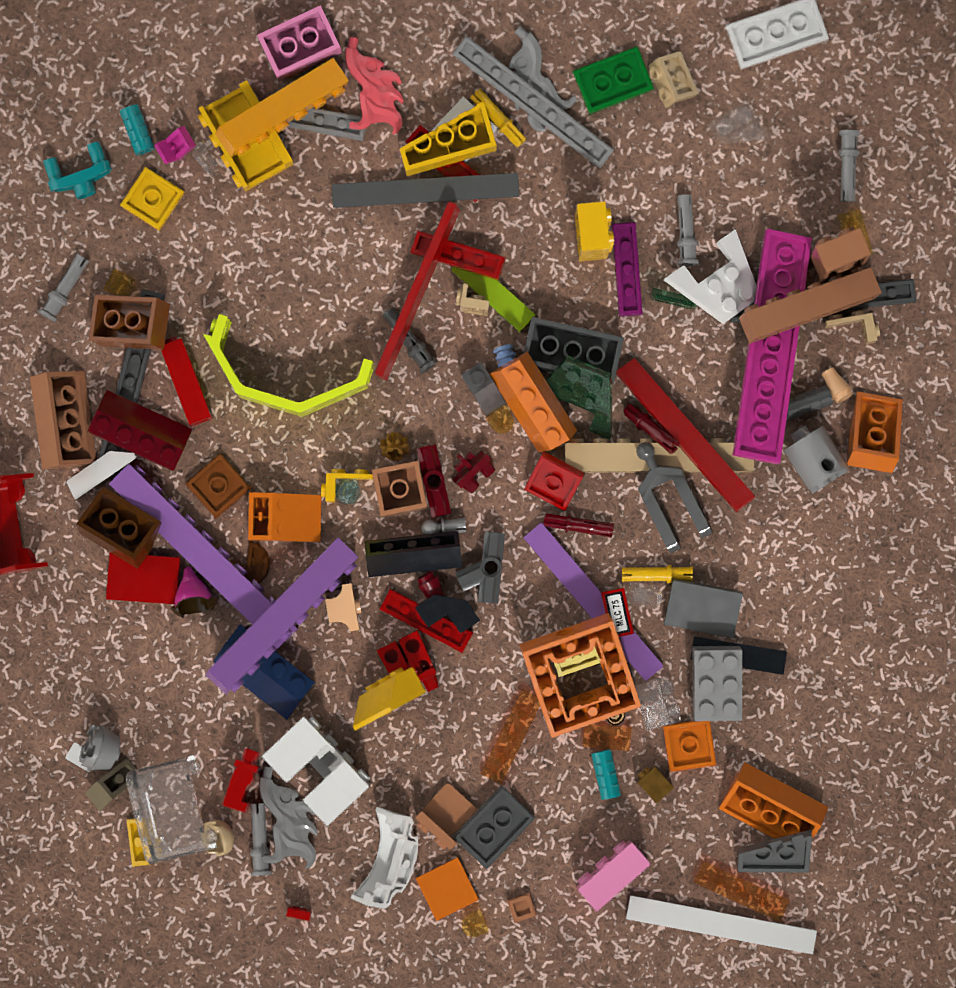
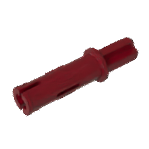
[623,404,680,454]
[543,513,614,538]

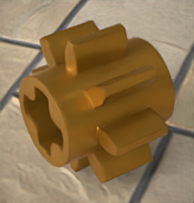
[380,432,409,461]

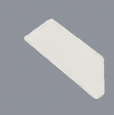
[67,451,136,500]

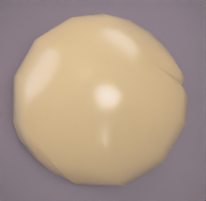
[201,820,234,856]

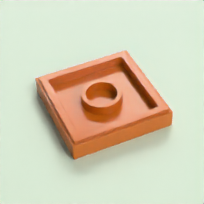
[662,721,716,772]
[415,857,479,921]

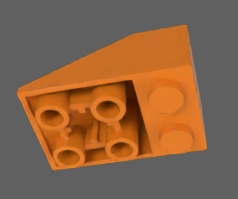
[248,492,322,542]

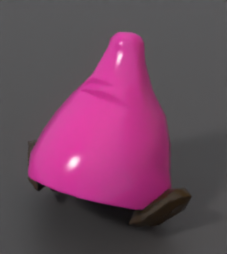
[170,567,218,618]

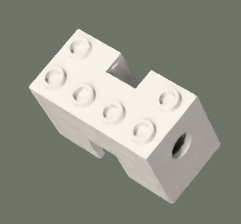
[262,716,371,826]

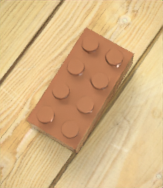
[810,227,871,283]

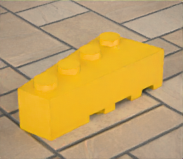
[400,101,497,176]

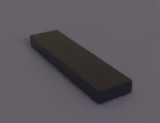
[690,636,787,675]

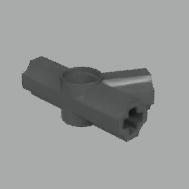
[455,531,505,604]

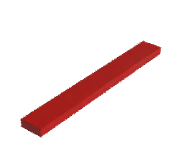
[374,202,460,381]
[616,358,755,513]

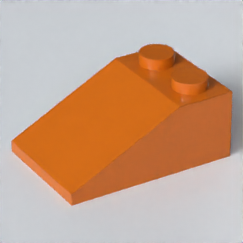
[846,392,903,473]

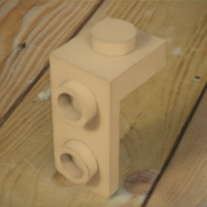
[824,310,880,345]

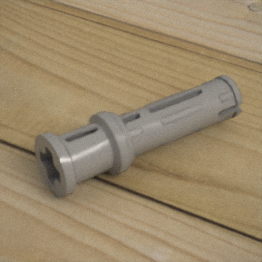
[839,130,860,202]
[677,194,699,267]
[37,254,89,323]
[250,803,272,876]

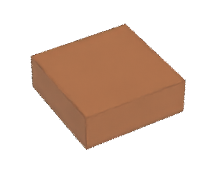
[507,893,537,923]

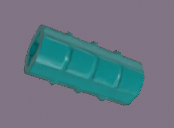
[119,104,155,156]
[591,749,621,800]

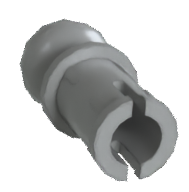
[421,517,466,534]

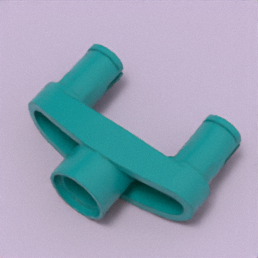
[43,141,112,199]

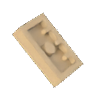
[648,51,699,108]
[456,283,489,316]

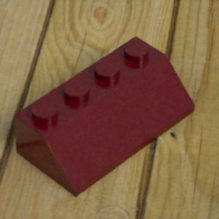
[87,390,192,472]

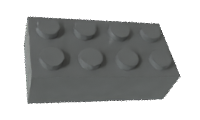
[524,317,624,386]

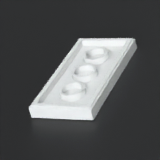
[725,0,829,70]

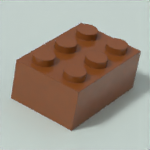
[88,295,170,350]

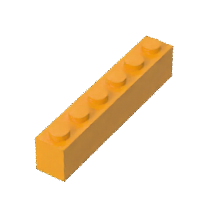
[215,58,349,157]

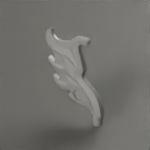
[509,26,577,132]
[259,767,318,869]

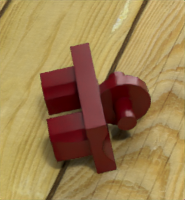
[451,450,495,494]

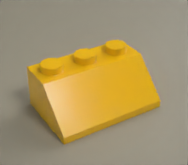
[353,667,426,731]

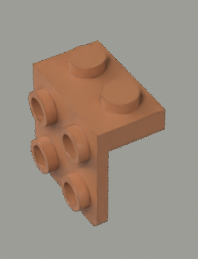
[415,784,477,850]

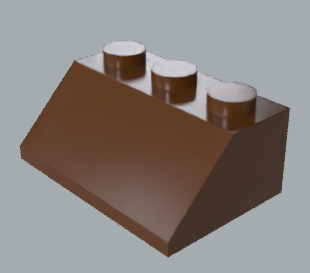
[76,487,162,569]

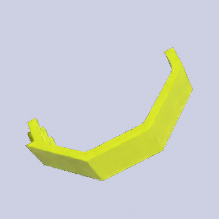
[203,314,374,417]

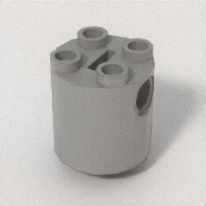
[783,425,849,494]

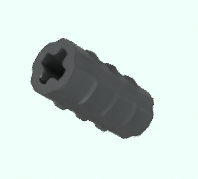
[787,385,833,420]

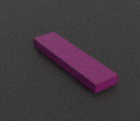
[612,222,643,317]

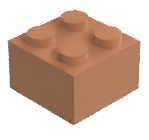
[372,461,428,518]

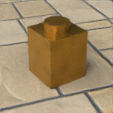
[637,766,674,804]

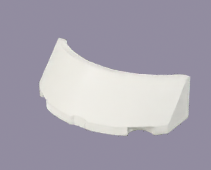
[351,807,418,909]

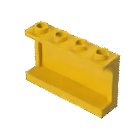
[197,80,294,192]

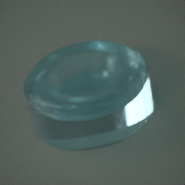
[336,480,360,504]

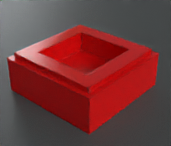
[286,905,312,921]

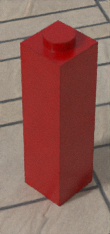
[161,337,213,427]

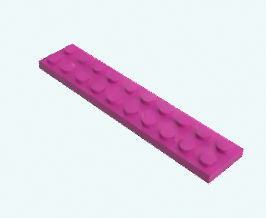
[732,229,812,465]

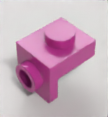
[154,126,196,164]

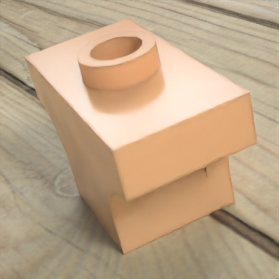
[325,583,362,632]

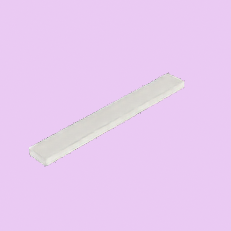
[626,895,817,954]

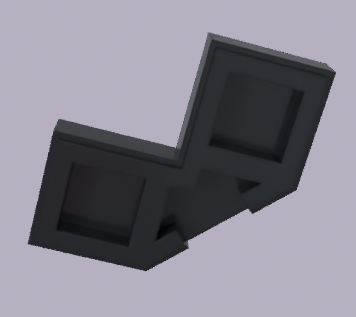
[414,594,480,633]

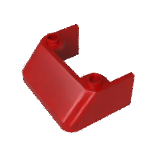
[0,473,48,576]

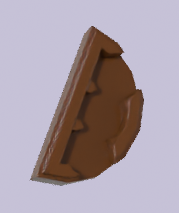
[245,541,270,584]

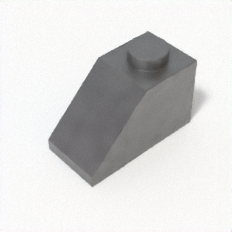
[461,363,506,416]

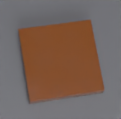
[185,453,252,519]

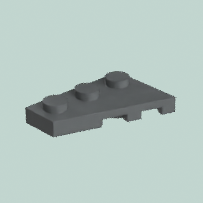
[737,830,812,873]

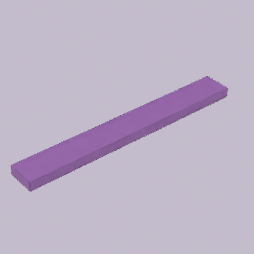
[524,523,663,681]

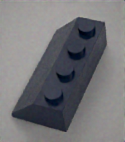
[213,624,316,720]

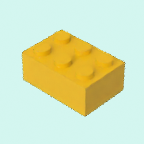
[575,201,614,262]

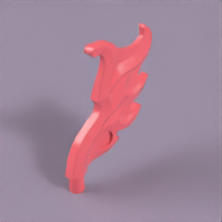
[345,37,404,135]

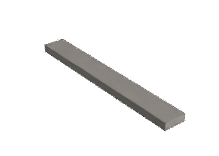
[452,36,614,169]

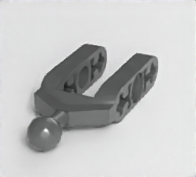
[636,442,713,554]

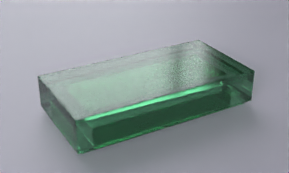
[650,288,697,310]

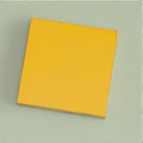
[120,166,185,231]

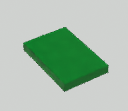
[572,46,654,115]

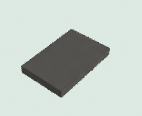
[664,578,743,638]
[452,785,535,869]

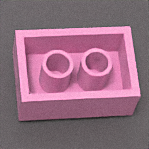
[257,5,342,82]
[576,840,651,912]

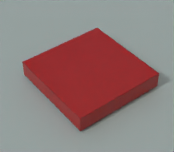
[524,451,585,511]

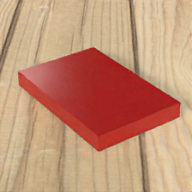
[106,553,181,605]

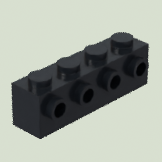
[365,531,462,577]

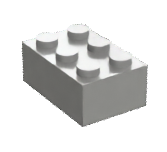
[692,646,742,721]

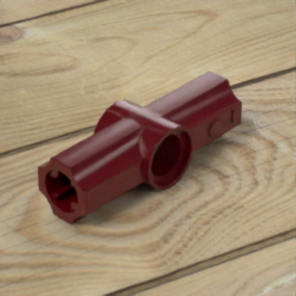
[416,445,452,518]

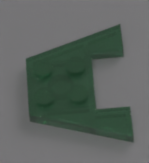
[545,356,612,440]

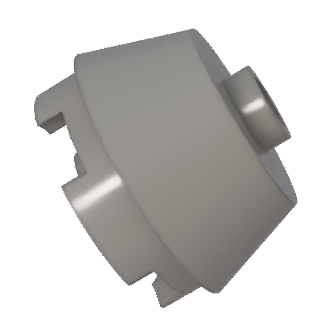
[79,725,121,771]

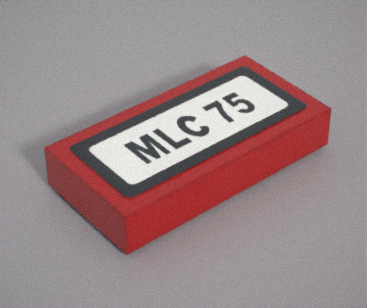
[601,588,634,637]

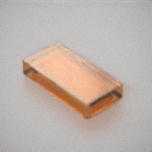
[582,724,632,751]

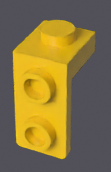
[321,469,373,503]

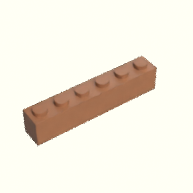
[739,267,882,344]

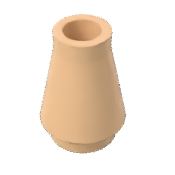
[822,367,853,404]

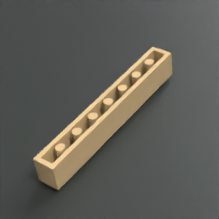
[565,438,754,473]

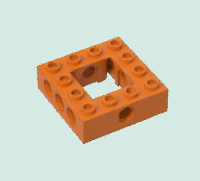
[519,613,641,738]

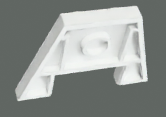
[664,229,757,324]

